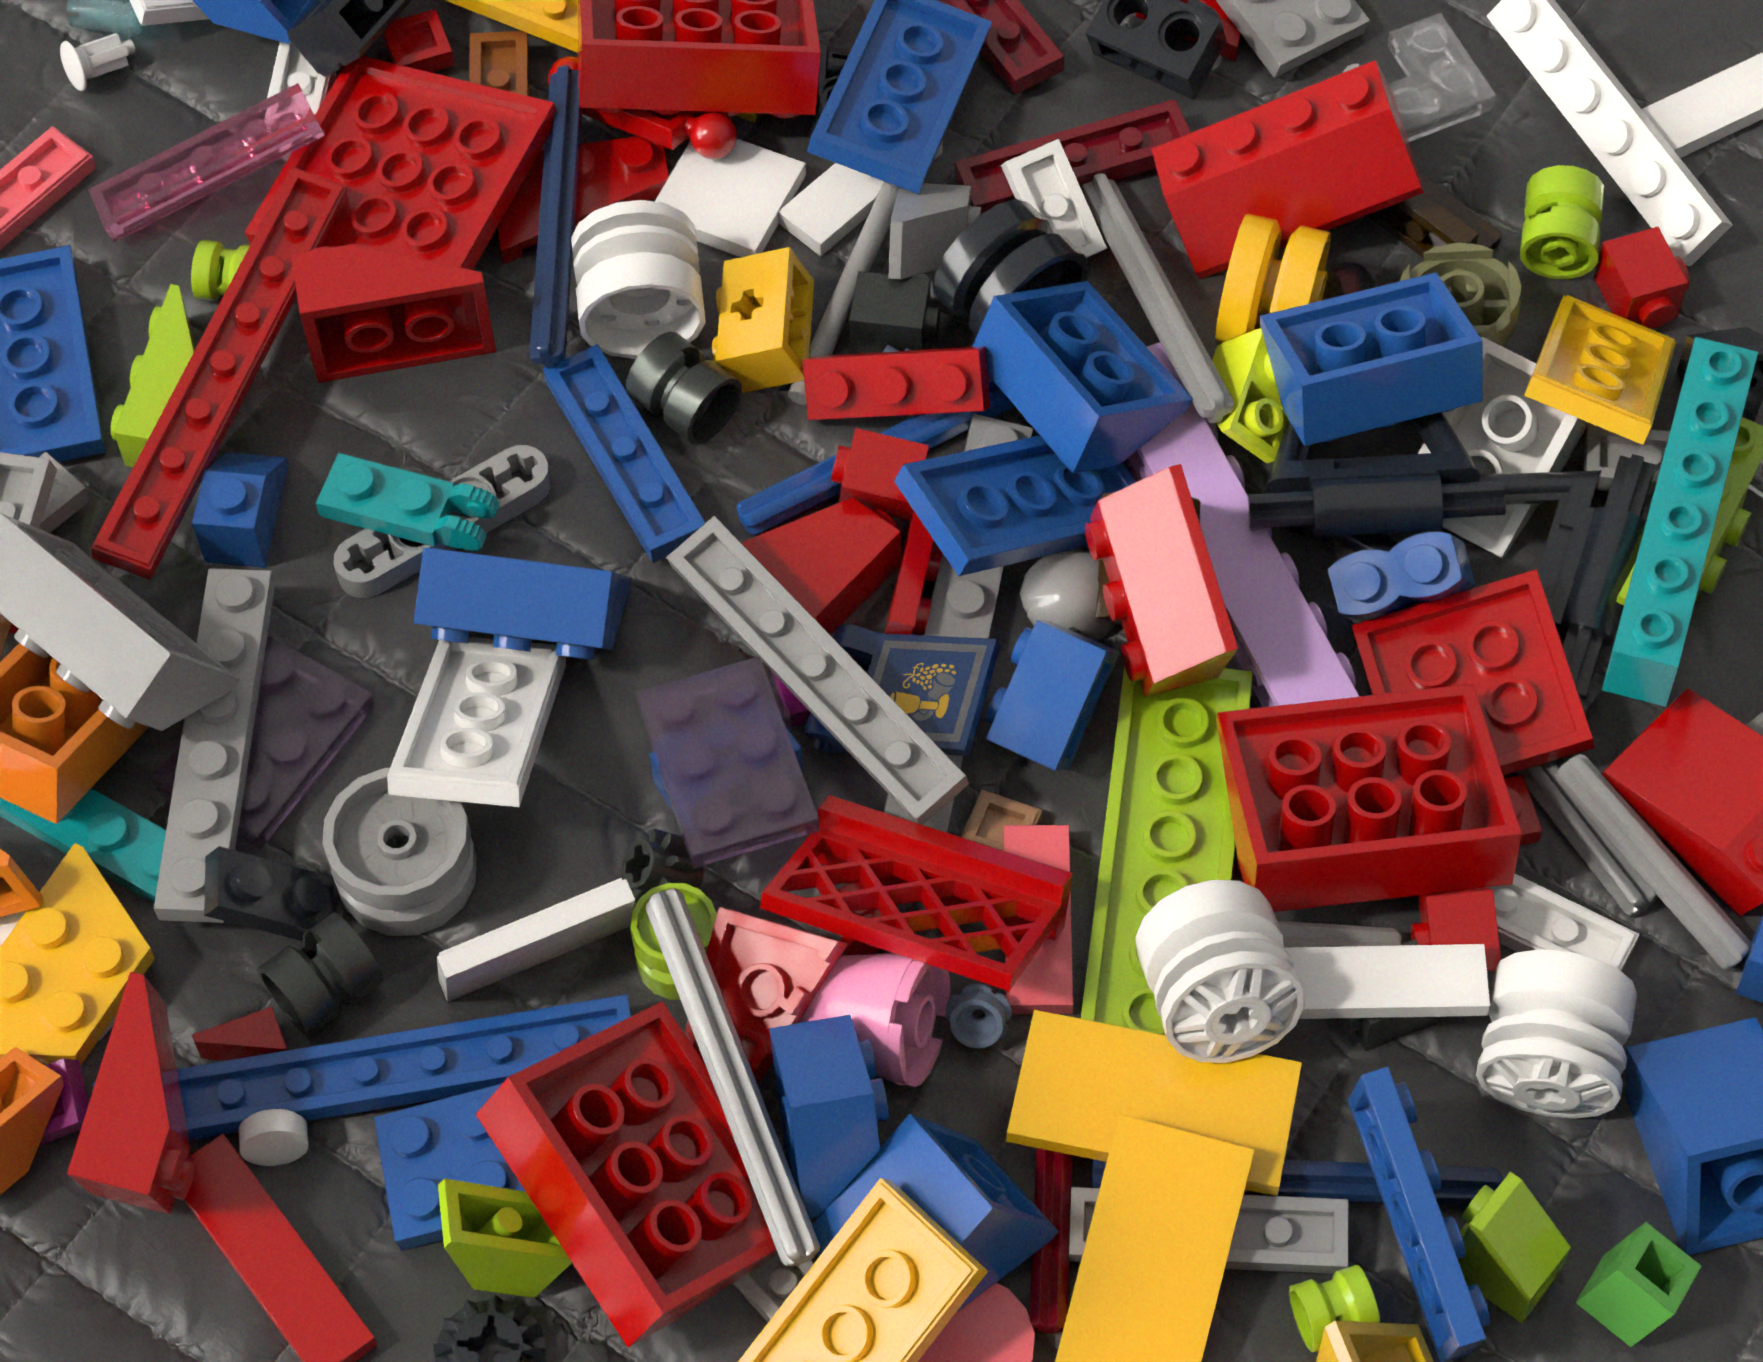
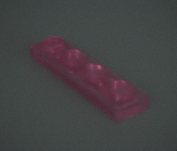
[88,83,325,242]

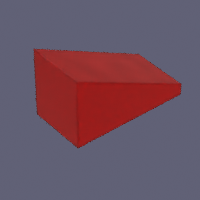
[192,1007,287,1061]

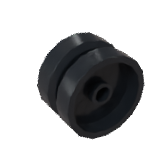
[933,199,1089,337]

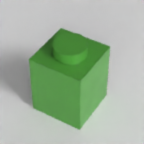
[1576,1222,1702,1347]

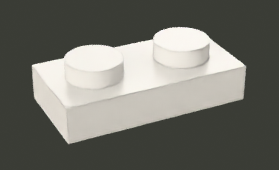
[1001,139,1107,258]

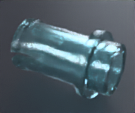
[67,0,144,40]

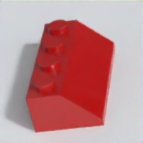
[1151,60,1424,279]

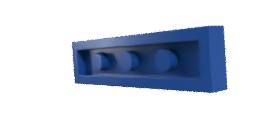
[543,344,705,563]

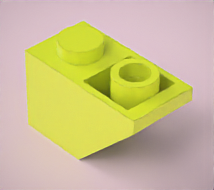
[1212,328,1288,463]

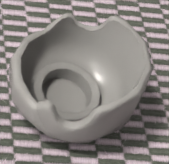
[1020,549,1117,640]

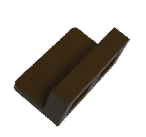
[1366,171,1502,258]

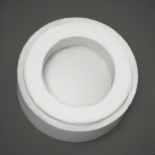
[238,1109,309,1166]

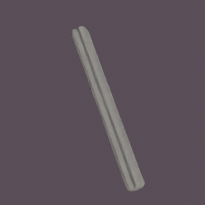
[1082,173,1234,423]
[646,889,820,1266]

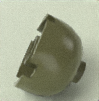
[1400,242,1522,347]

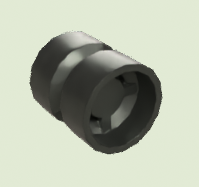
[626,331,742,444]
[257,912,385,1037]

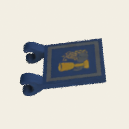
[804,624,1000,756]

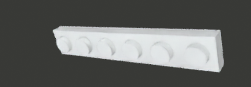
[1487,0,1733,266]

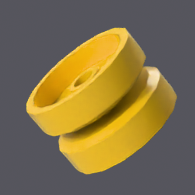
[1215,213,1331,344]

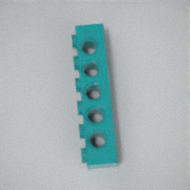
[1602,337,1758,707]

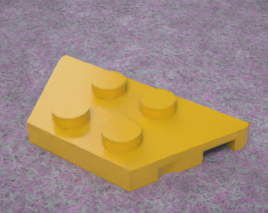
[0,843,155,1066]

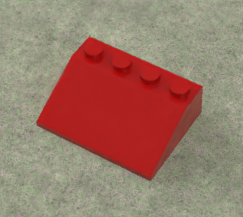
[578,0,821,118]
[1216,684,1522,912]
[475,1001,812,1348]

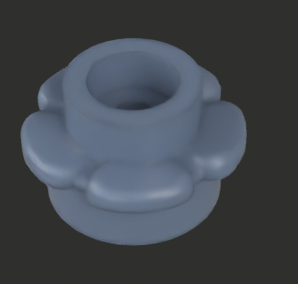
[946,983,1012,1048]

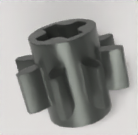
[622,828,704,904]

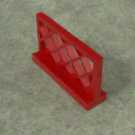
[760,795,1073,991]

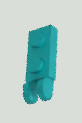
[316,453,500,552]

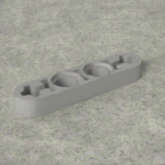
[333,445,551,598]

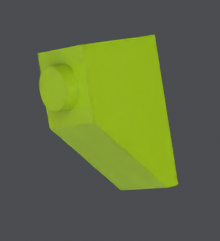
[438,1178,572,1298]

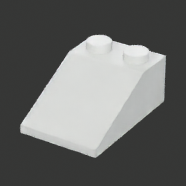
[1418,337,1589,559]

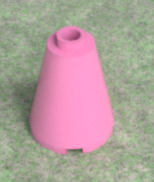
[798,953,950,1087]

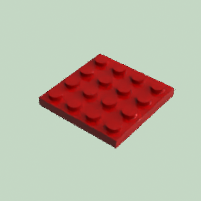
[244,56,556,270]

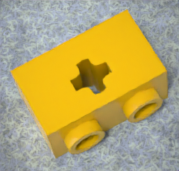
[712,247,814,393]

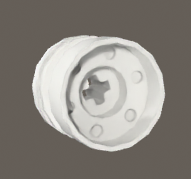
[571,200,706,359]
[1135,880,1305,1063]
[1476,949,1637,1119]

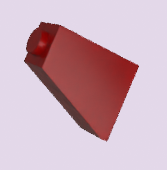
[741,497,901,636]

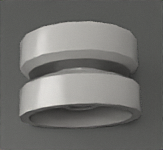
[322,768,477,936]

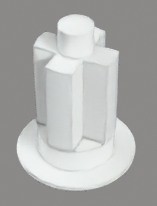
[60,33,135,91]

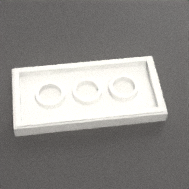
[387,637,566,807]

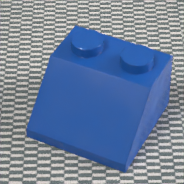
[769,1014,889,1219]

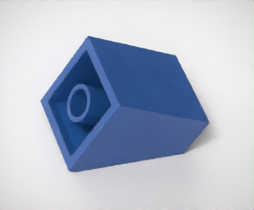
[1626,1017,1763,1255]
[812,1114,1059,1314]

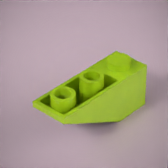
[111,284,196,467]

